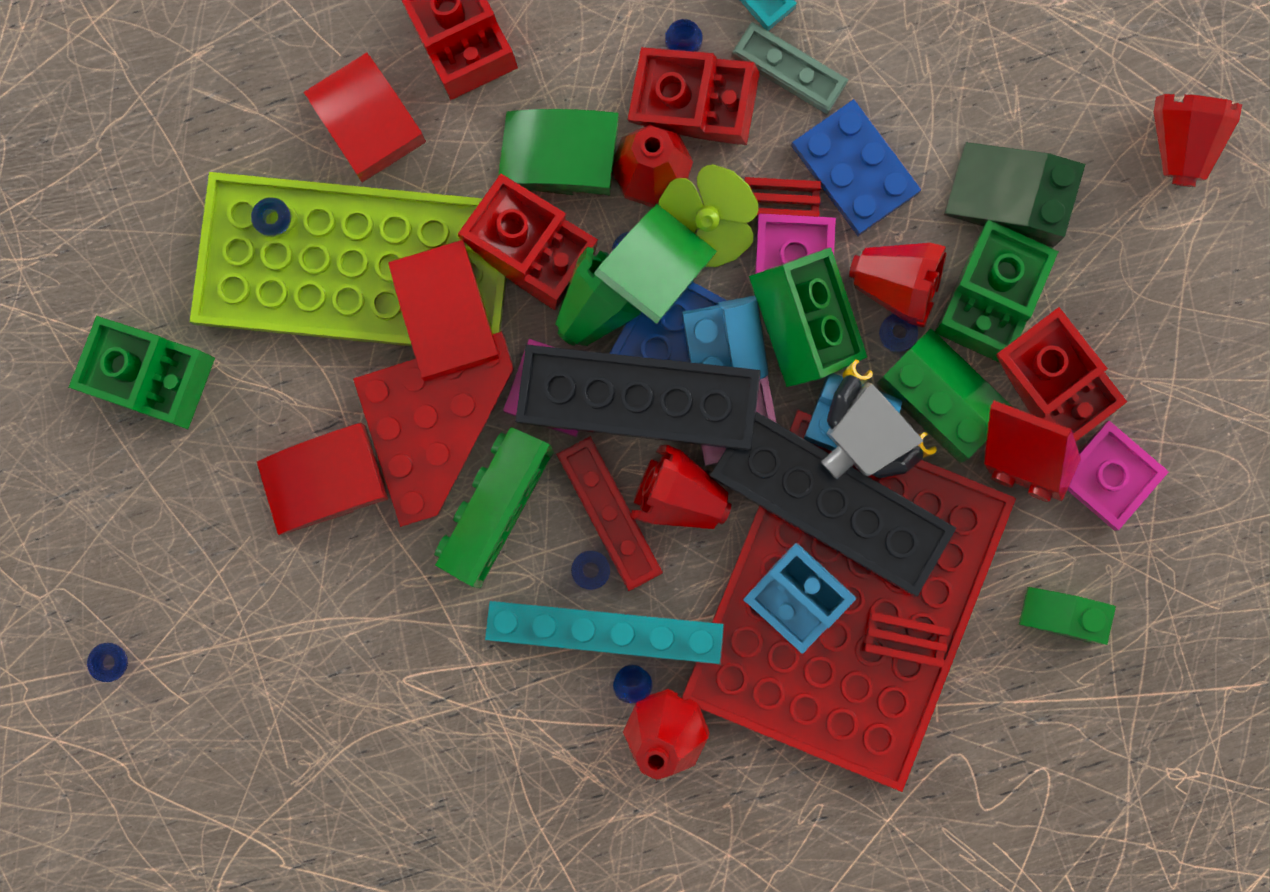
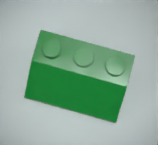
[749,247,868,387]
[877,328,1014,463]

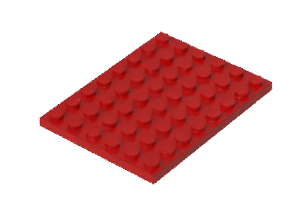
[681,410,1016,792]

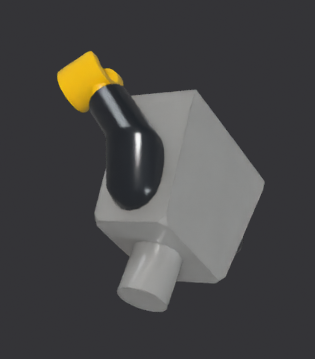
[821,360,937,479]

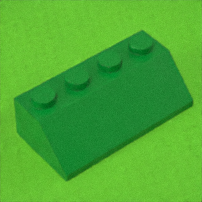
[434,427,554,588]

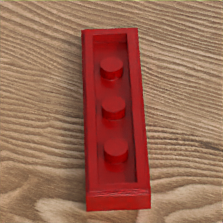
[556,436,663,591]

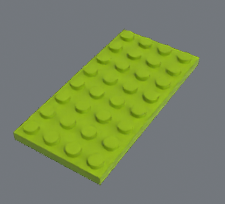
[190,172,507,346]

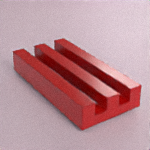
[744,177,821,218]
[863,612,951,668]

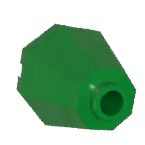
[555,247,641,346]

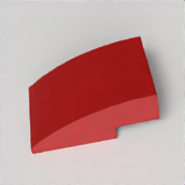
[401,0,518,101]
[627,47,760,145]
[303,52,426,183]
[458,173,598,311]
[388,240,499,381]
[996,307,1128,442]
[257,422,388,536]

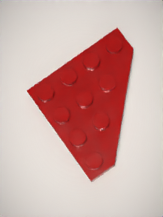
[353,331,514,527]

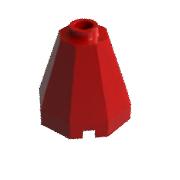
[1153,94,1242,187]
[613,124,693,208]
[849,243,947,328]
[631,444,732,529]
[623,689,710,780]

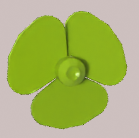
[659,164,759,267]

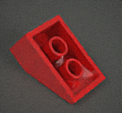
[984,401,1081,502]

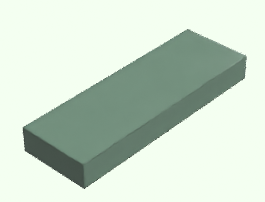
[731,22,848,115]

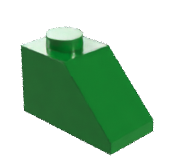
[1019,587,1116,645]

